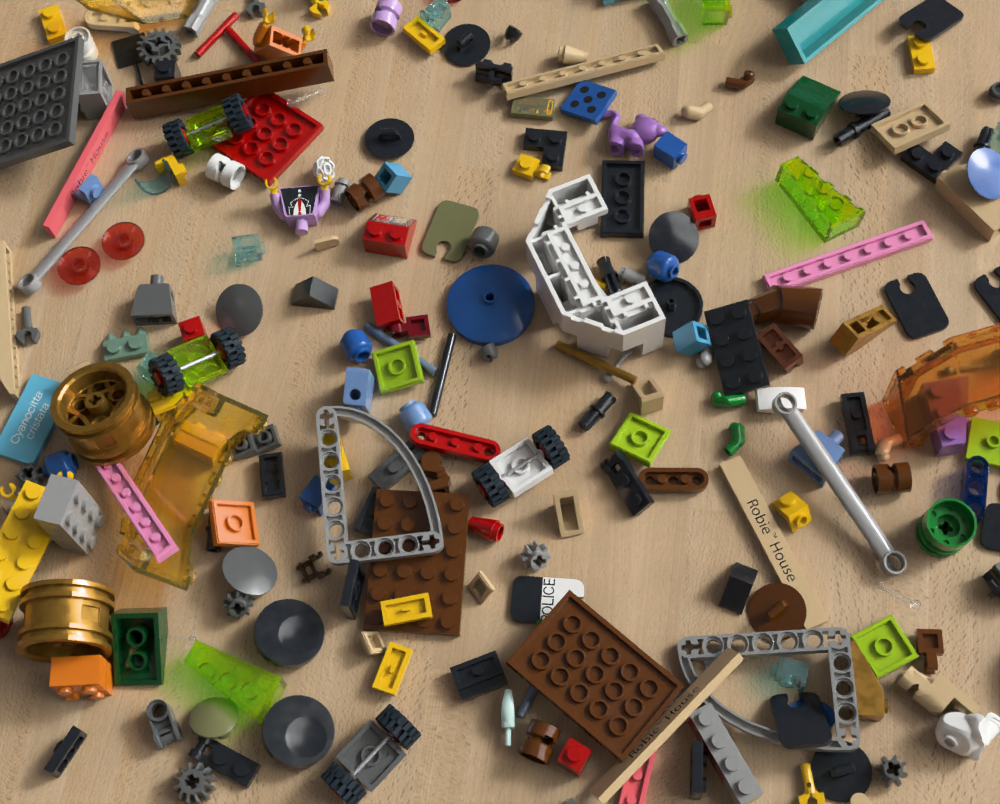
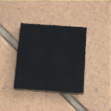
[340,559,365,620]

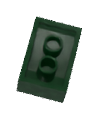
[775,75,841,140]
[111,607,168,686]

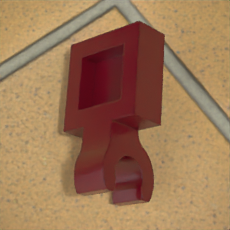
[391,314,431,341]

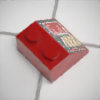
[362,213,417,259]

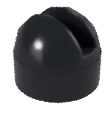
[505,24,523,42]

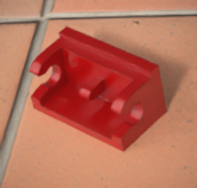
[370,281,405,332]

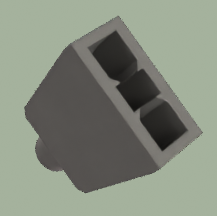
[131,274,178,326]

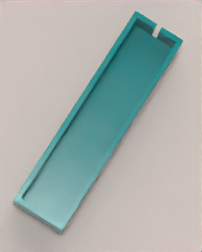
[772,0,883,65]

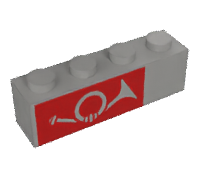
[687,702,763,804]

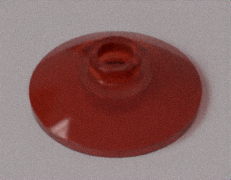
[102,222,145,260]
[57,246,101,285]

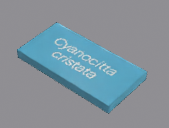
[0,374,61,467]

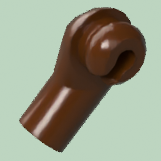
[725,70,755,90]

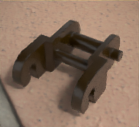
[296,551,332,583]

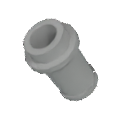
[330,178,350,206]
[617,266,647,285]

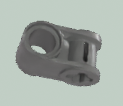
[146,699,183,750]

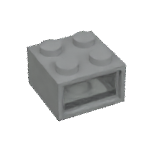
[79,59,113,120]

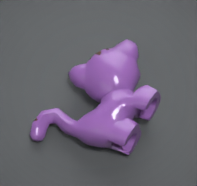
[602,110,668,157]

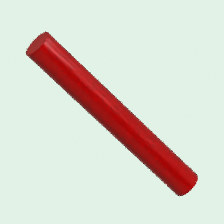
[194,12,239,58]
[225,26,262,63]

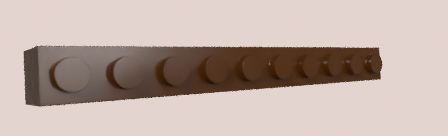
[126,49,334,120]

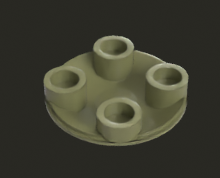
[189,697,239,739]

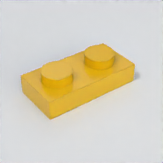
[38,4,67,45]
[403,16,446,55]
[906,35,935,75]
[380,592,433,627]
[372,642,413,697]

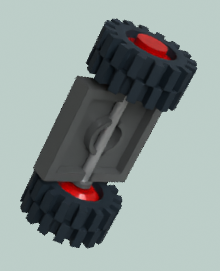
[320,704,421,804]

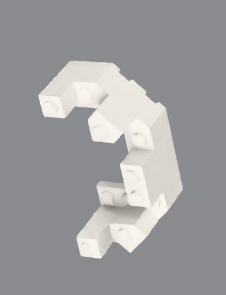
[525,174,666,358]

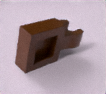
[915,629,944,674]

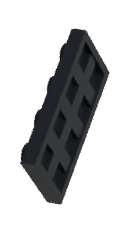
[704,299,771,396]

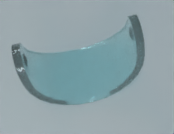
[134,159,174,195]

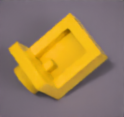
[154,153,188,187]
[772,491,812,532]

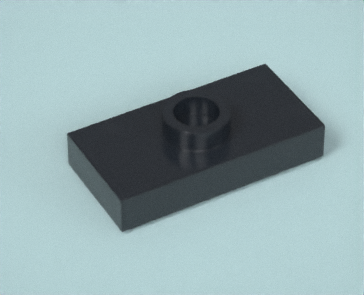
[259,452,286,500]
[44,725,87,778]

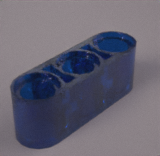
[959,456,989,524]

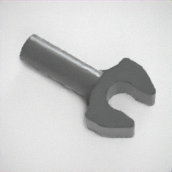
[245,0,266,19]
[16,306,41,346]

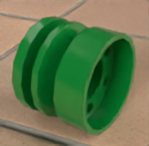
[915,498,977,558]

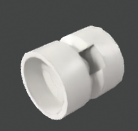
[64,26,98,61]
[206,153,246,190]

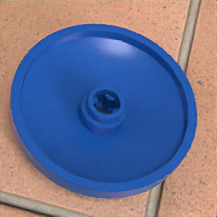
[446,264,535,346]

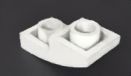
[755,387,807,414]

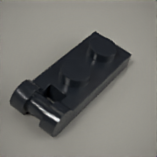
[840,392,876,456]
[600,449,655,516]
[188,736,261,788]

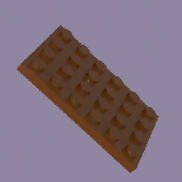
[363,489,471,636]
[506,590,685,763]

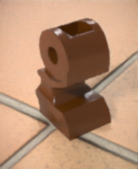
[421,450,451,493]

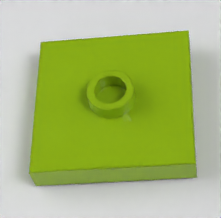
[371,340,425,395]
[608,412,671,468]
[964,416,1000,469]
[850,614,919,680]

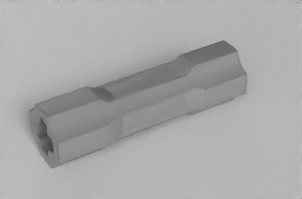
[182,0,219,38]
[647,0,688,47]

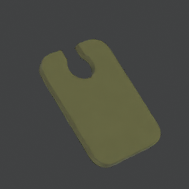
[422,200,479,263]

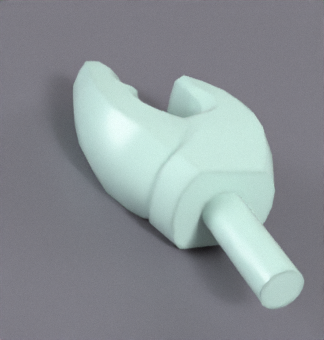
[501,689,515,747]

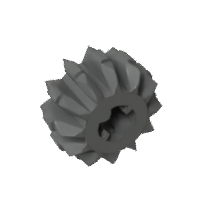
[173,762,216,804]

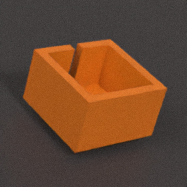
[49,655,114,701]

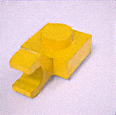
[512,153,552,181]

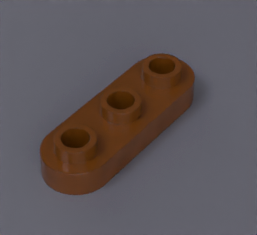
[638,468,709,493]

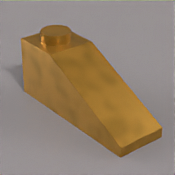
[830,305,897,356]
[847,641,888,721]

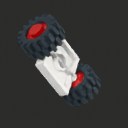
[471,425,570,508]

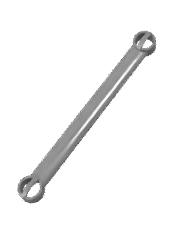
[17,148,149,296]
[772,392,907,576]

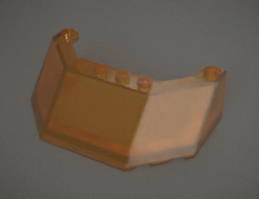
[882,324,1000,449]

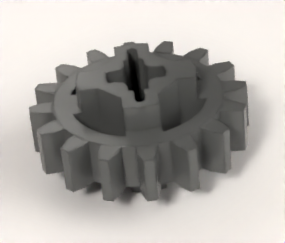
[136,28,182,69]

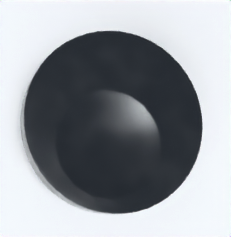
[648,277,703,338]
[253,599,325,669]
[262,695,335,769]

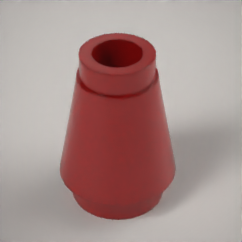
[468,516,504,543]

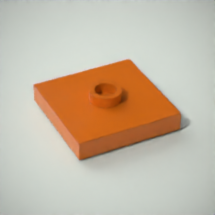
[208,499,260,548]

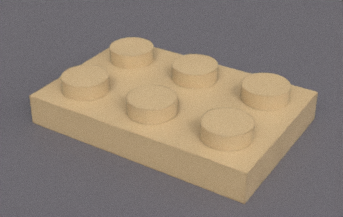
[871,100,950,155]

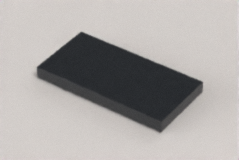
[600,160,645,238]

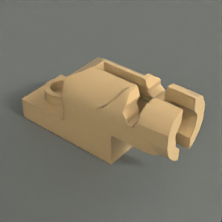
[895,666,981,717]

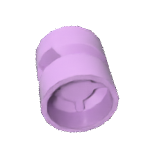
[370,0,403,36]

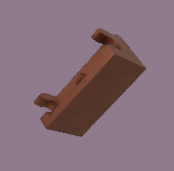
[758,322,804,373]

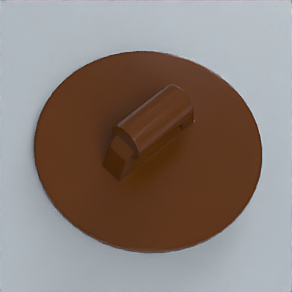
[748,583,807,641]

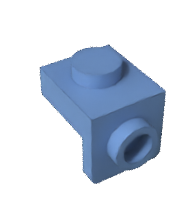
[75,174,104,205]

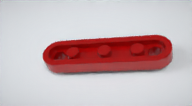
[409,423,501,464]

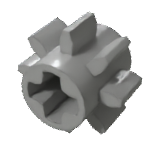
[519,540,551,572]

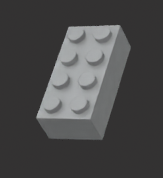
[33,474,105,556]

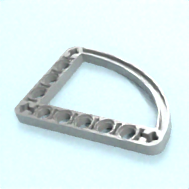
[316,406,444,566]
[677,627,861,752]

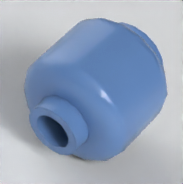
[398,399,432,433]

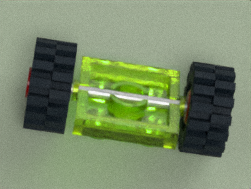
[162,93,254,160]
[148,327,246,398]

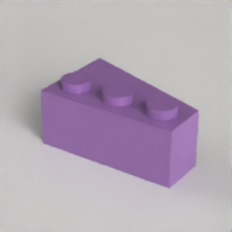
[918,376,969,457]

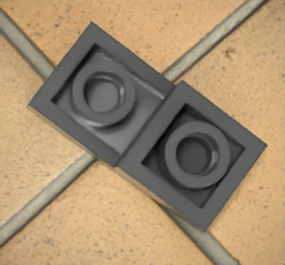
[229,424,282,460]

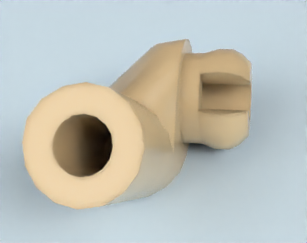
[681,101,713,121]

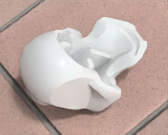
[935,712,1000,761]

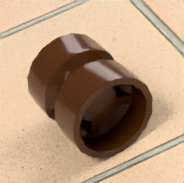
[344,173,384,213]
[871,462,912,495]
[518,719,561,765]

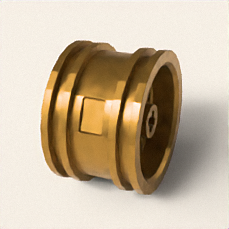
[50,362,156,466]
[15,579,115,663]

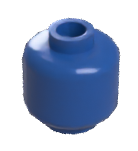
[646,250,680,282]
[340,329,373,363]
[42,450,79,478]

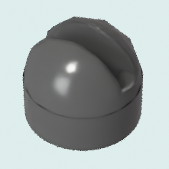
[478,343,498,362]

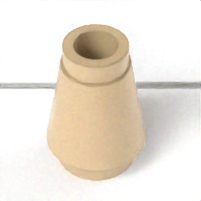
[557,44,588,65]

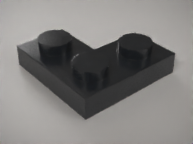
[523,128,567,172]
[900,141,963,184]

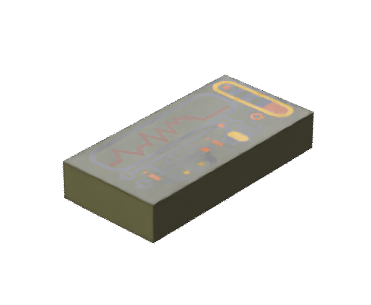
[511,97,555,121]

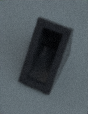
[291,276,339,310]
[719,562,758,615]

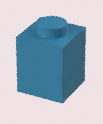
[375,162,413,194]
[672,321,711,356]

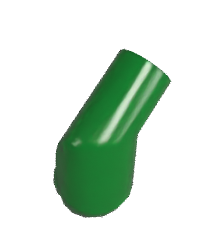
[711,391,746,407]
[723,422,745,456]

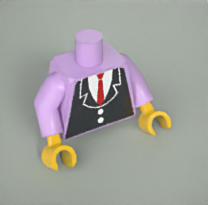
[265,174,332,236]

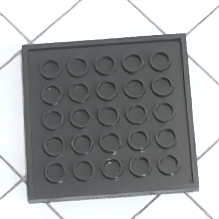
[0,36,85,169]

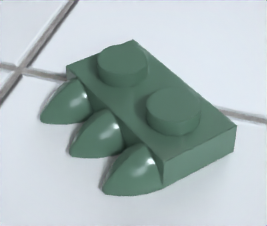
[103,327,150,363]

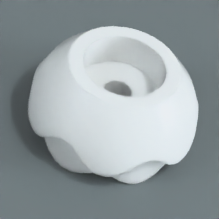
[312,156,335,182]

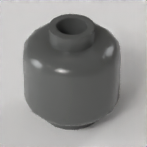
[468,226,499,258]

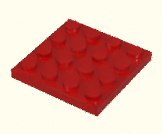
[206,93,324,186]

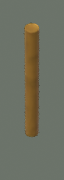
[555,340,638,385]

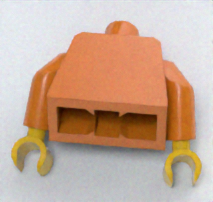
[253,8,316,60]

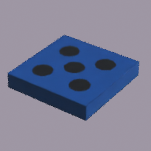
[560,80,617,125]

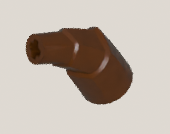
[748,285,823,330]

